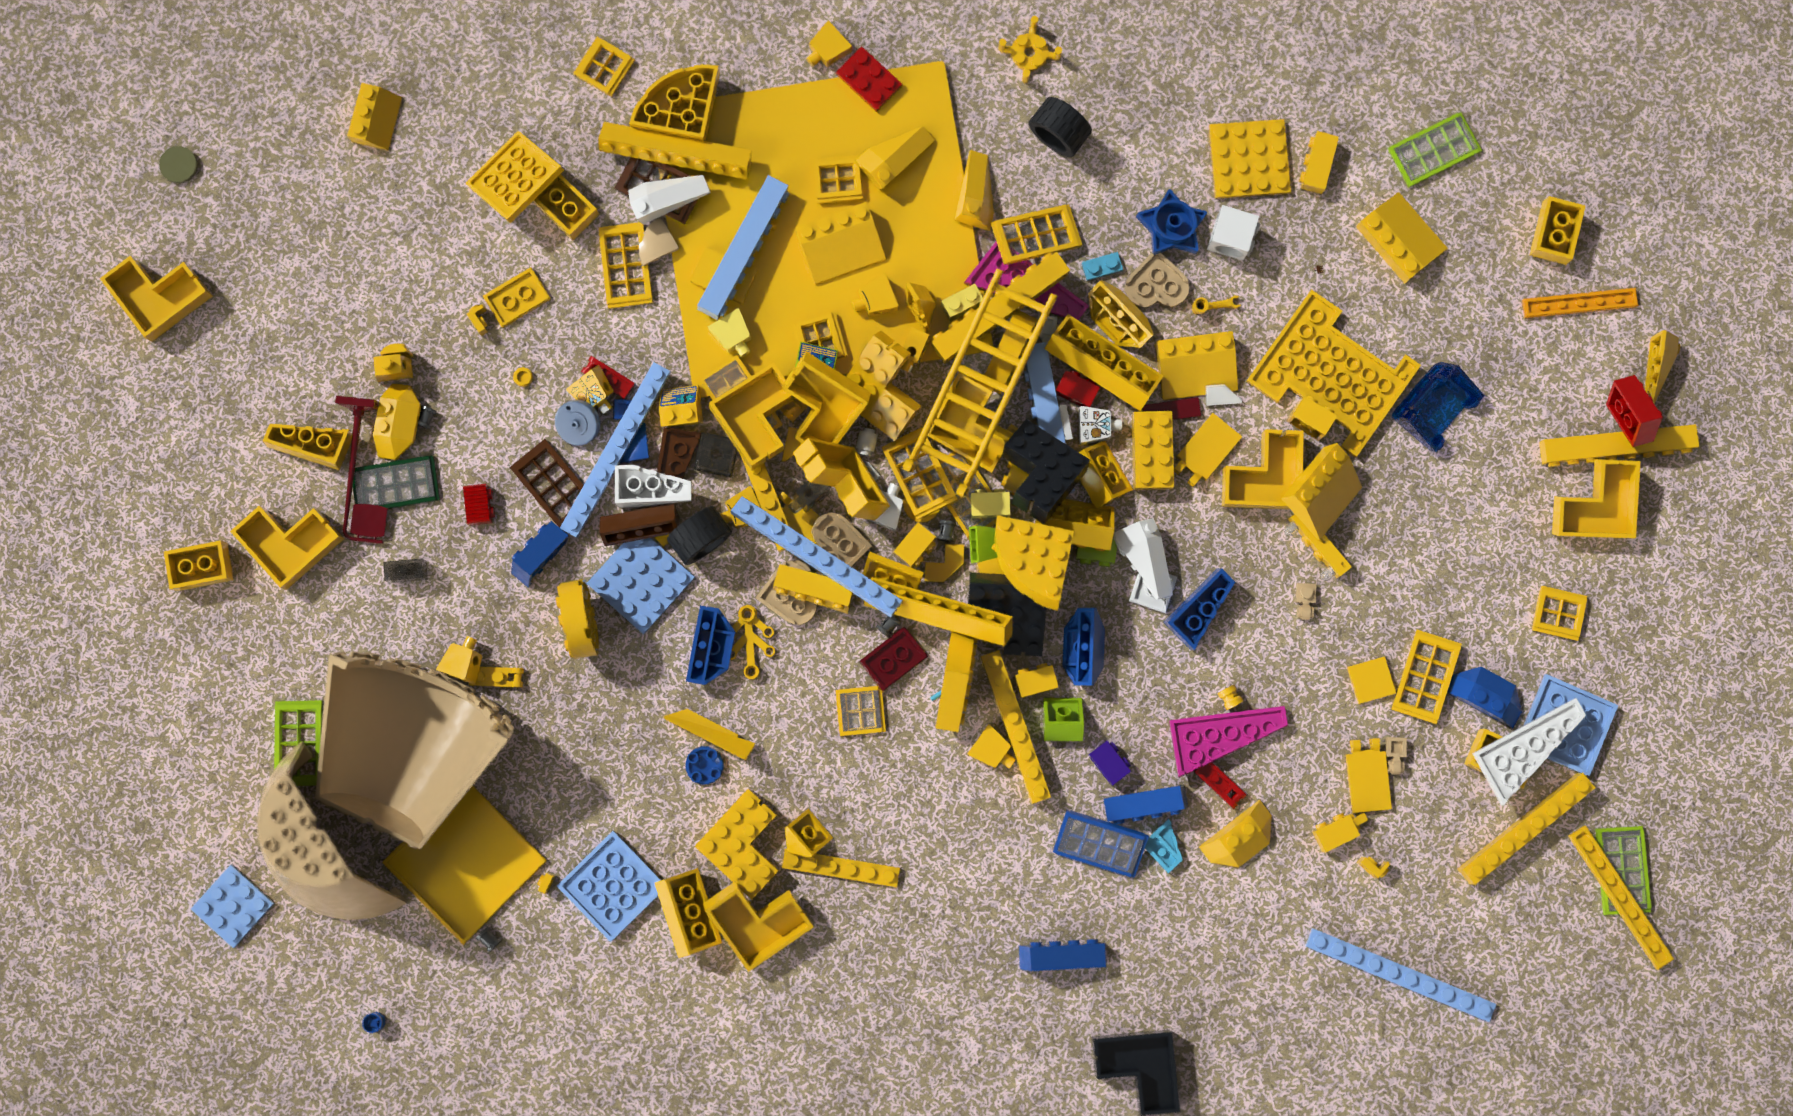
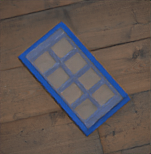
[1053,810,1149,878]

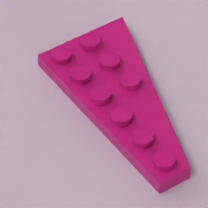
[964,242,1089,320]
[1169,706,1288,778]

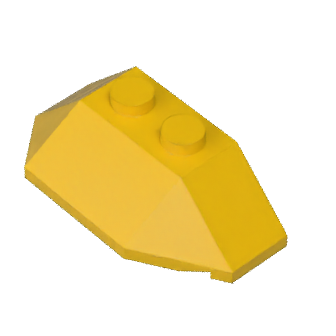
[1088,280,1154,348]
[373,383,421,460]
[1199,800,1272,867]

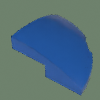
[620,423,650,464]

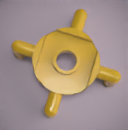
[998,16,1062,83]

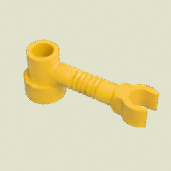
[1192,295,1241,315]

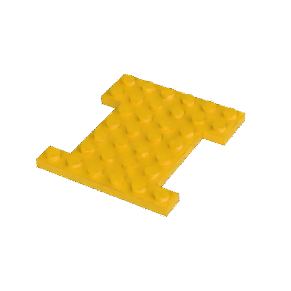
[1246,289,1421,458]

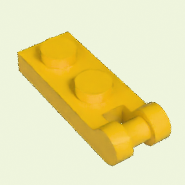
[469,667,524,688]

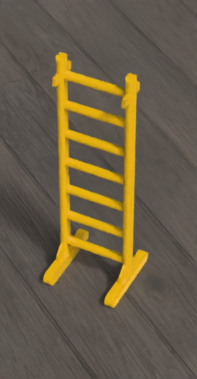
[902,268,1057,497]

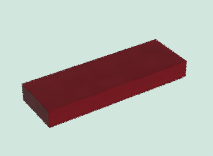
[1142,397,1201,420]

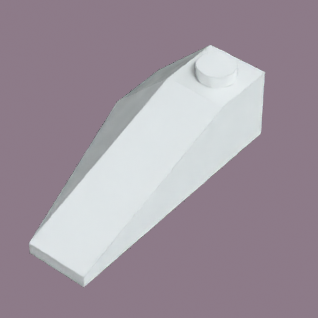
[615,465,692,508]
[1113,518,1173,600]

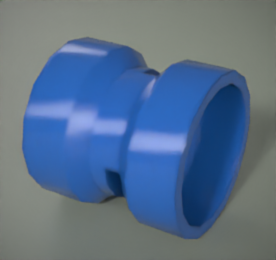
[362,1012,386,1033]

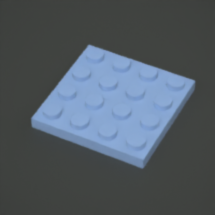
[587,538,695,635]
[1523,674,1618,777]
[557,831,661,942]

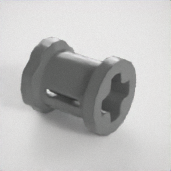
[418,405,437,429]
[937,520,956,542]
[876,616,901,638]
[475,926,502,953]

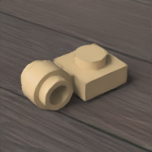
[1295,583,1316,620]
[1385,737,1407,775]

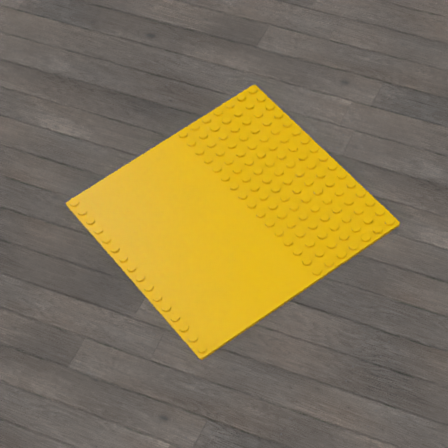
[658,61,993,398]

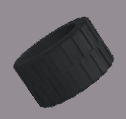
[1029,97,1092,158]
[667,506,732,565]

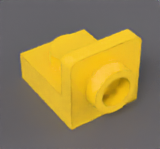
[467,304,488,336]
[1357,857,1390,878]

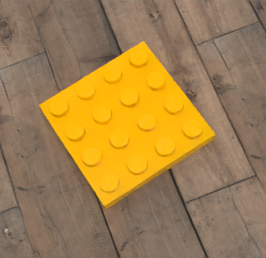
[1209,119,1291,199]
[465,131,564,224]

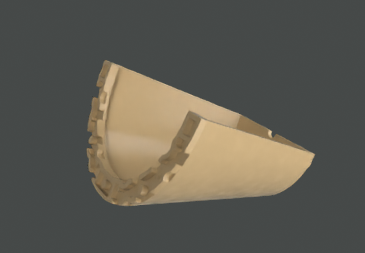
[315,651,514,849]
[257,741,407,920]

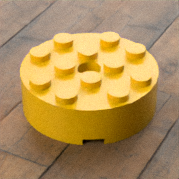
[556,579,599,659]

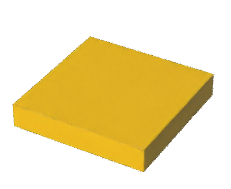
[1347,656,1396,704]

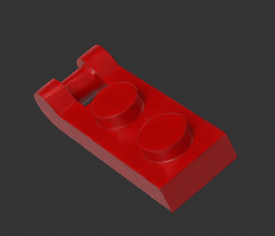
[581,356,635,400]
[1194,762,1247,810]

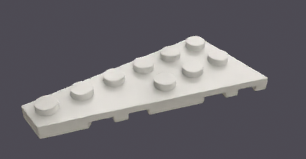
[1472,698,1586,806]

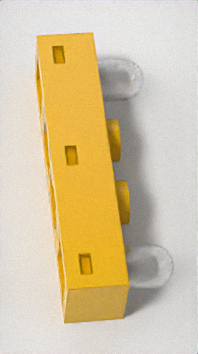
[1283,514,1352,581]

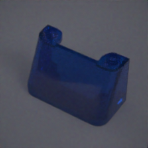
[1392,362,1485,452]

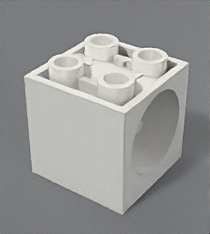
[1207,205,1261,261]

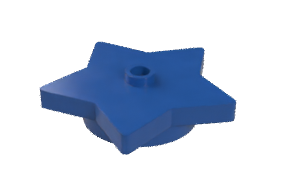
[1136,189,1207,255]

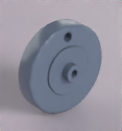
[555,399,600,446]

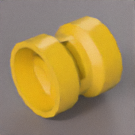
[1217,684,1243,710]

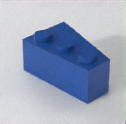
[511,521,569,588]

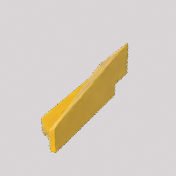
[663,709,756,761]

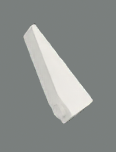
[628,175,711,225]

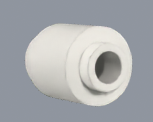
[856,428,878,457]

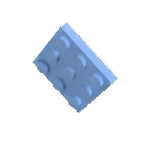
[191,865,275,948]

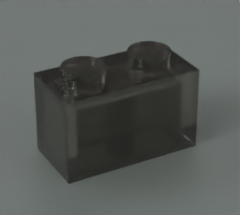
[383,558,428,583]

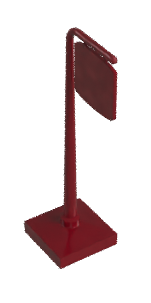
[335,395,388,544]

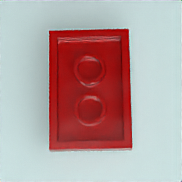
[836,46,902,112]

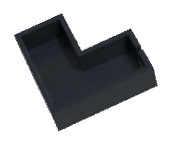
[1002,419,1090,525]
[968,572,1047,656]
[1091,1029,1180,1116]

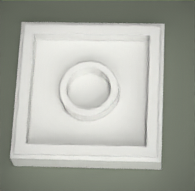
[1129,572,1177,613]

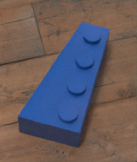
[1163,568,1235,650]
[1103,785,1189,824]
[1019,939,1106,971]

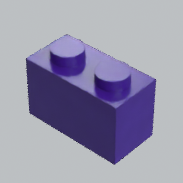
[1088,741,1131,786]

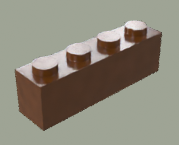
[599,503,679,546]

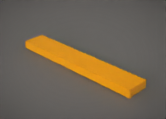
[1522,288,1638,318]

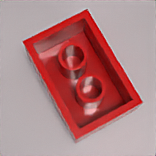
[1606,375,1663,447]

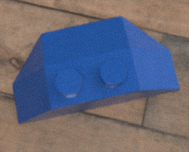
[686,605,735,685]
[1062,608,1105,686]
[1447,667,1522,729]

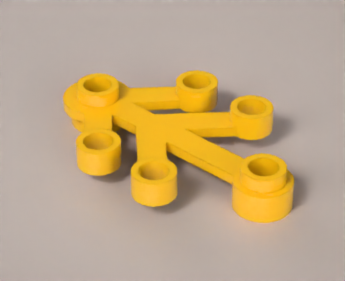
[730,605,776,680]

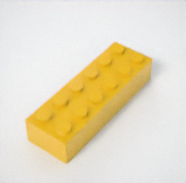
[1044,314,1164,411]

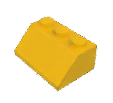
[347,83,403,150]
[1079,441,1133,509]

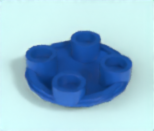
[686,746,724,785]

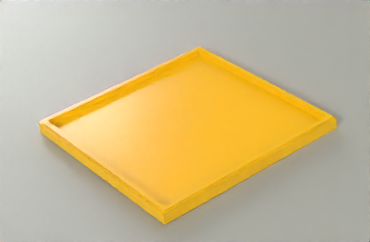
[382,786,548,945]

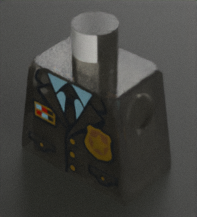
[788,481,831,514]

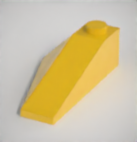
[954,150,994,231]
[1645,330,1681,404]

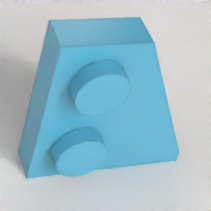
[1145,819,1183,873]

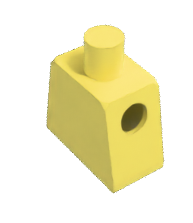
[708,308,751,357]

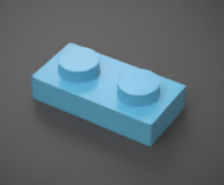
[1081,252,1123,281]

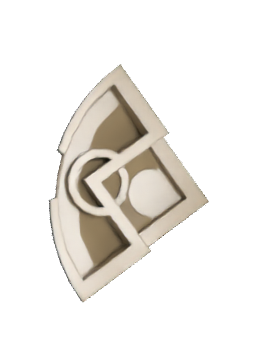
[639,218,679,266]

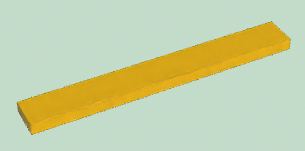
[1568,825,1674,970]

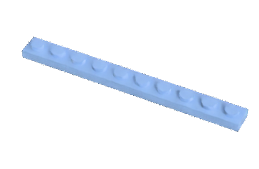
[560,362,671,538]
[731,496,902,618]
[1305,928,1496,1022]

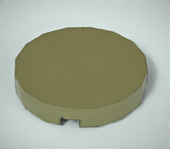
[159,146,198,184]

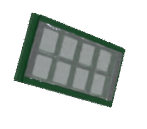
[353,455,440,509]

